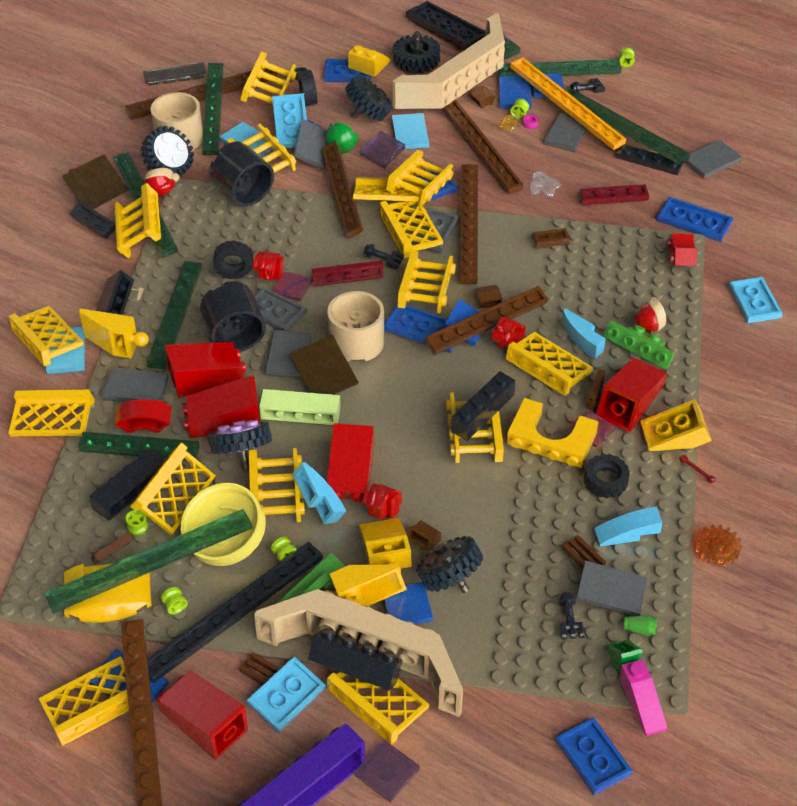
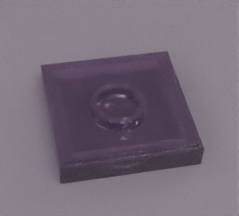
[359,131,405,169]
[354,740,420,803]

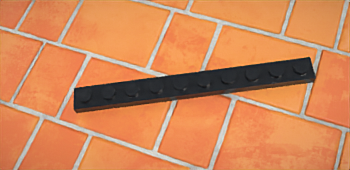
[148,542,323,683]

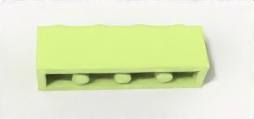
[260,389,340,425]

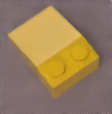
[641,399,712,451]

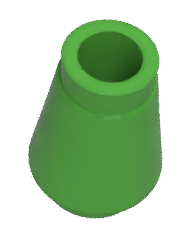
[624,615,657,637]

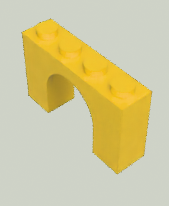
[507,398,598,468]

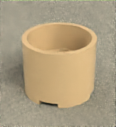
[151,92,203,151]
[328,291,384,362]

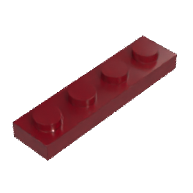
[579,184,649,205]
[312,260,383,287]

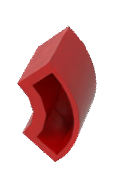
[667,233,697,266]
[114,399,172,433]

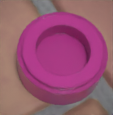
[522,115,538,129]

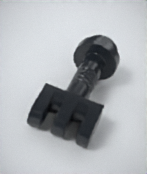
[570,78,606,94]
[364,244,404,269]
[559,592,584,639]

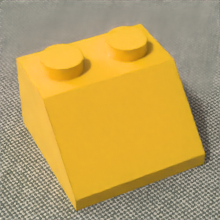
[348,45,390,77]

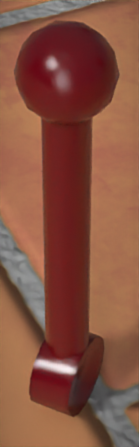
[679,454,715,483]

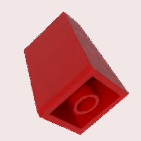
[165,342,246,398]
[596,357,667,432]
[183,376,260,438]
[327,423,375,502]
[157,670,248,760]

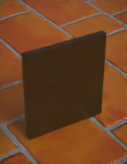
[62,154,128,210]
[289,335,359,395]

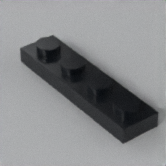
[615,144,684,176]

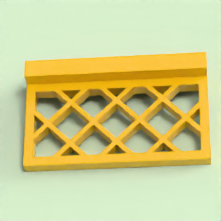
[353,177,423,202]
[380,201,443,259]
[9,306,84,367]
[506,332,594,396]
[8,389,95,437]
[130,443,216,535]
[38,656,129,746]
[327,672,429,745]

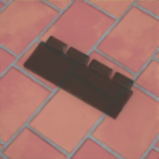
[143,62,207,86]

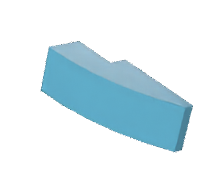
[562,308,606,359]
[293,462,346,524]
[594,506,663,547]

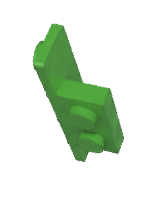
[604,320,675,369]
[276,553,346,604]

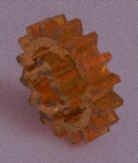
[695,524,742,566]

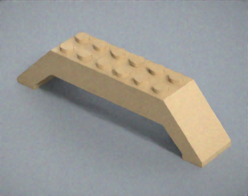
[392,13,505,109]
[254,589,463,717]

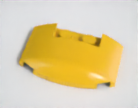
[64,558,152,623]

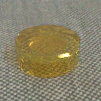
[500,115,517,131]

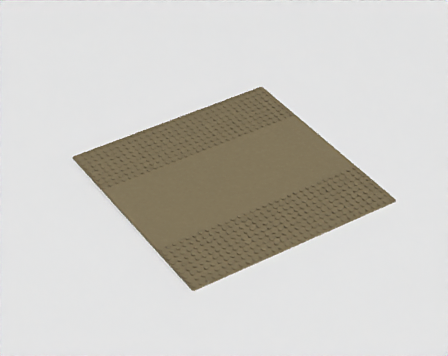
[0,179,705,716]

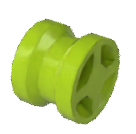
[619,48,635,67]
[510,99,529,119]
[126,510,148,536]
[271,537,297,562]
[161,587,188,614]

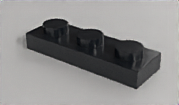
[69,201,116,239]

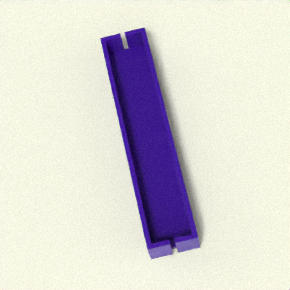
[238,723,365,806]

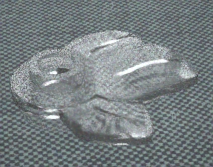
[529,171,561,198]

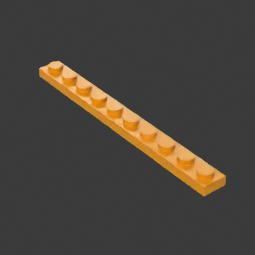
[510,57,626,150]

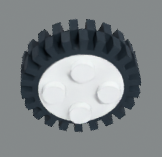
[141,126,194,177]

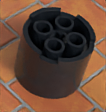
[209,141,274,206]
[200,281,266,352]

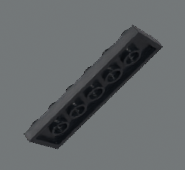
[406,1,486,49]

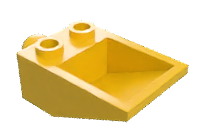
[79,308,149,359]
[359,518,412,573]
[324,564,407,606]

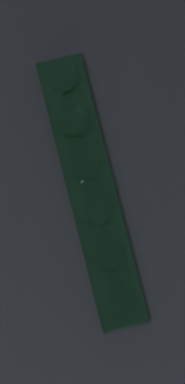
[78,432,200,461]

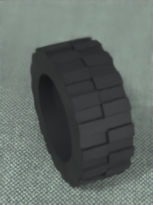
[298,70,318,106]
[213,240,253,279]
[584,454,630,498]

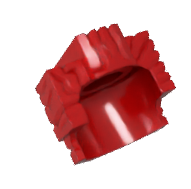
[252,251,284,281]
[491,317,526,350]
[362,483,402,520]

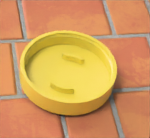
[181,483,266,566]

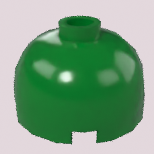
[325,122,359,154]

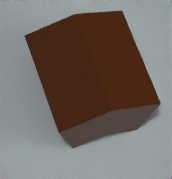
[469,86,495,108]
[475,285,502,308]
[407,520,441,551]

